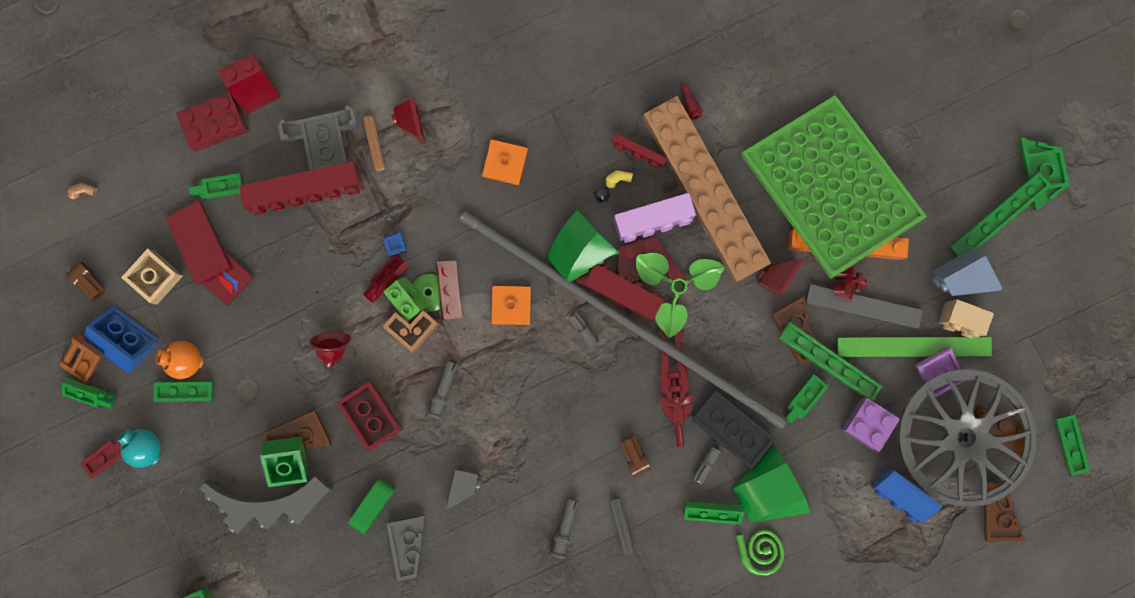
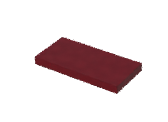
[165,200,232,285]

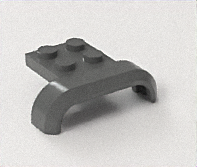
[278,105,357,171]

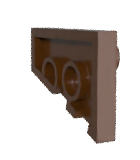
[770,297,813,365]
[261,409,332,448]

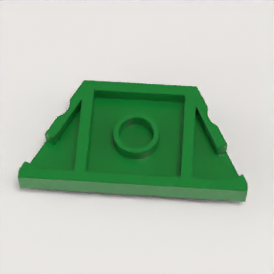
[1018,137,1070,210]

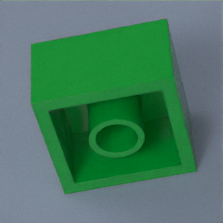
[260,437,309,487]

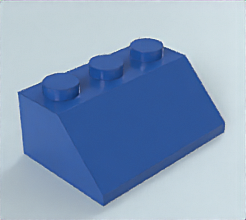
[84,306,159,374]
[871,468,942,523]

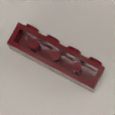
[584,263,664,321]

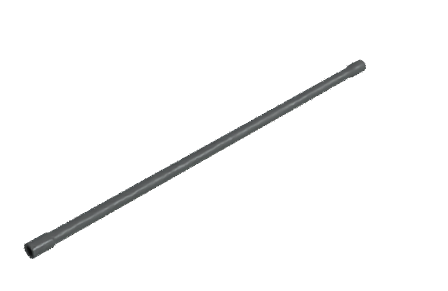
[459,210,788,429]

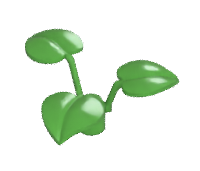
[636,253,724,337]

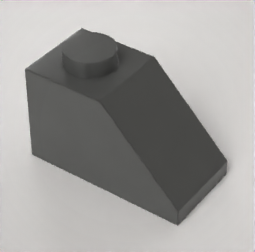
[446,468,482,509]

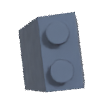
[931,248,1002,296]

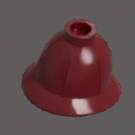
[310,331,351,367]

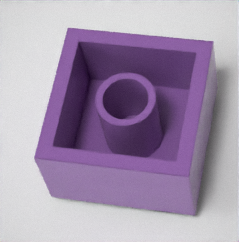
[841,398,900,452]

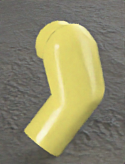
[606,170,633,188]

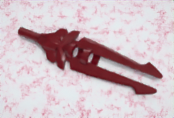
[657,328,693,447]

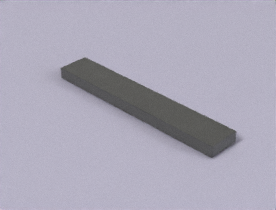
[806,284,923,329]

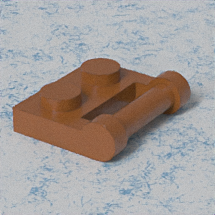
[59,334,104,384]

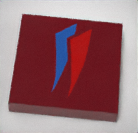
[203,252,254,306]

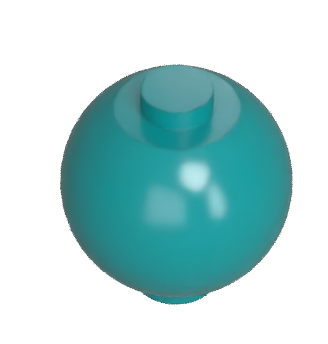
[117,429,161,468]

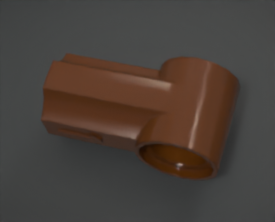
[66,261,106,301]
[619,436,651,477]

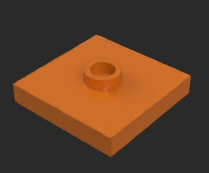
[482,139,528,186]
[492,286,531,325]

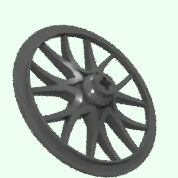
[899,369,1037,507]

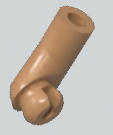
[67,182,98,199]

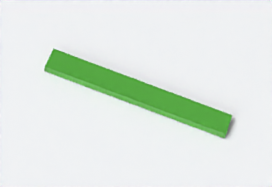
[837,337,992,357]

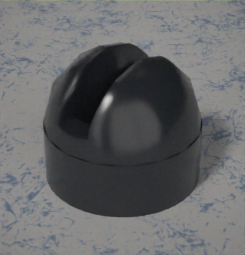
[594,188,610,203]

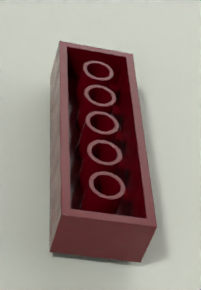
[239,161,364,216]

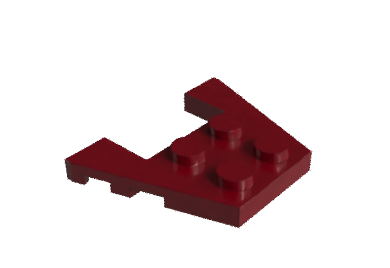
[617,237,689,308]

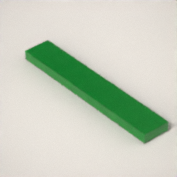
[949,171,1052,256]
[778,322,882,401]

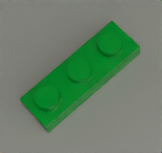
[154,382,214,402]
[1054,414,1090,476]
[683,501,744,525]

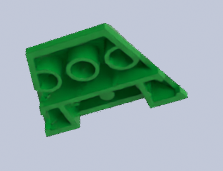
[547,207,619,283]
[732,444,811,523]

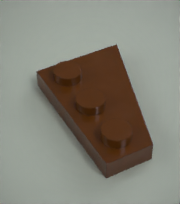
[974,405,1023,463]
[984,482,1026,542]

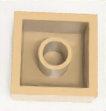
[121,249,183,304]
[938,300,994,339]

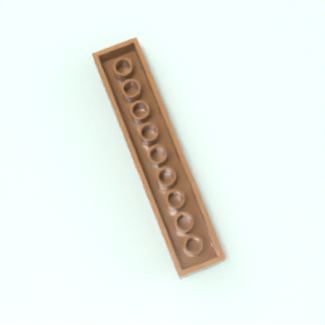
[642,96,771,283]

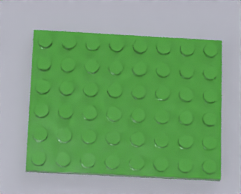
[741,95,927,279]

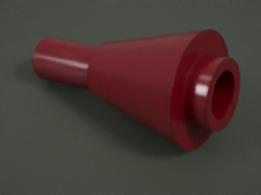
[681,85,704,120]

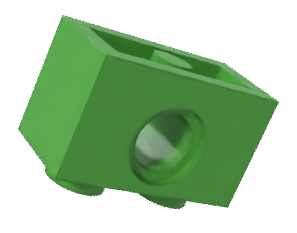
[384,277,429,322]

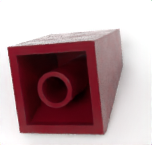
[218,53,281,115]

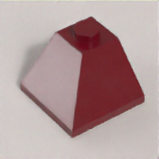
[391,99,426,144]
[757,259,803,296]

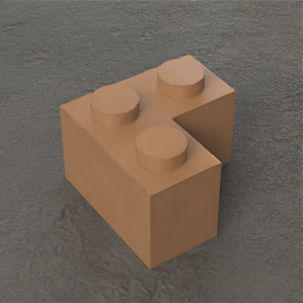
[383,310,439,353]

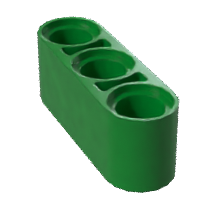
[348,478,396,535]

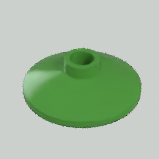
[412,274,441,312]

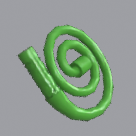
[736,529,784,576]

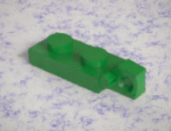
[188,173,243,199]
[785,374,829,424]
[61,377,117,409]

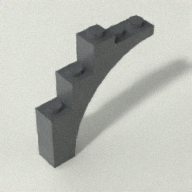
[200,475,333,534]

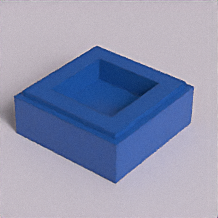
[383,232,407,257]

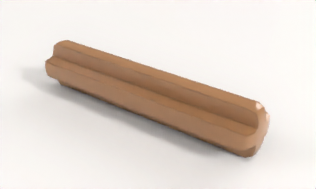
[363,116,385,172]

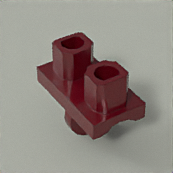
[835,265,867,302]

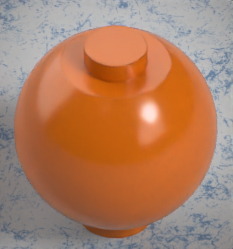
[156,341,203,379]

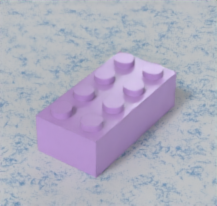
[613,193,696,243]

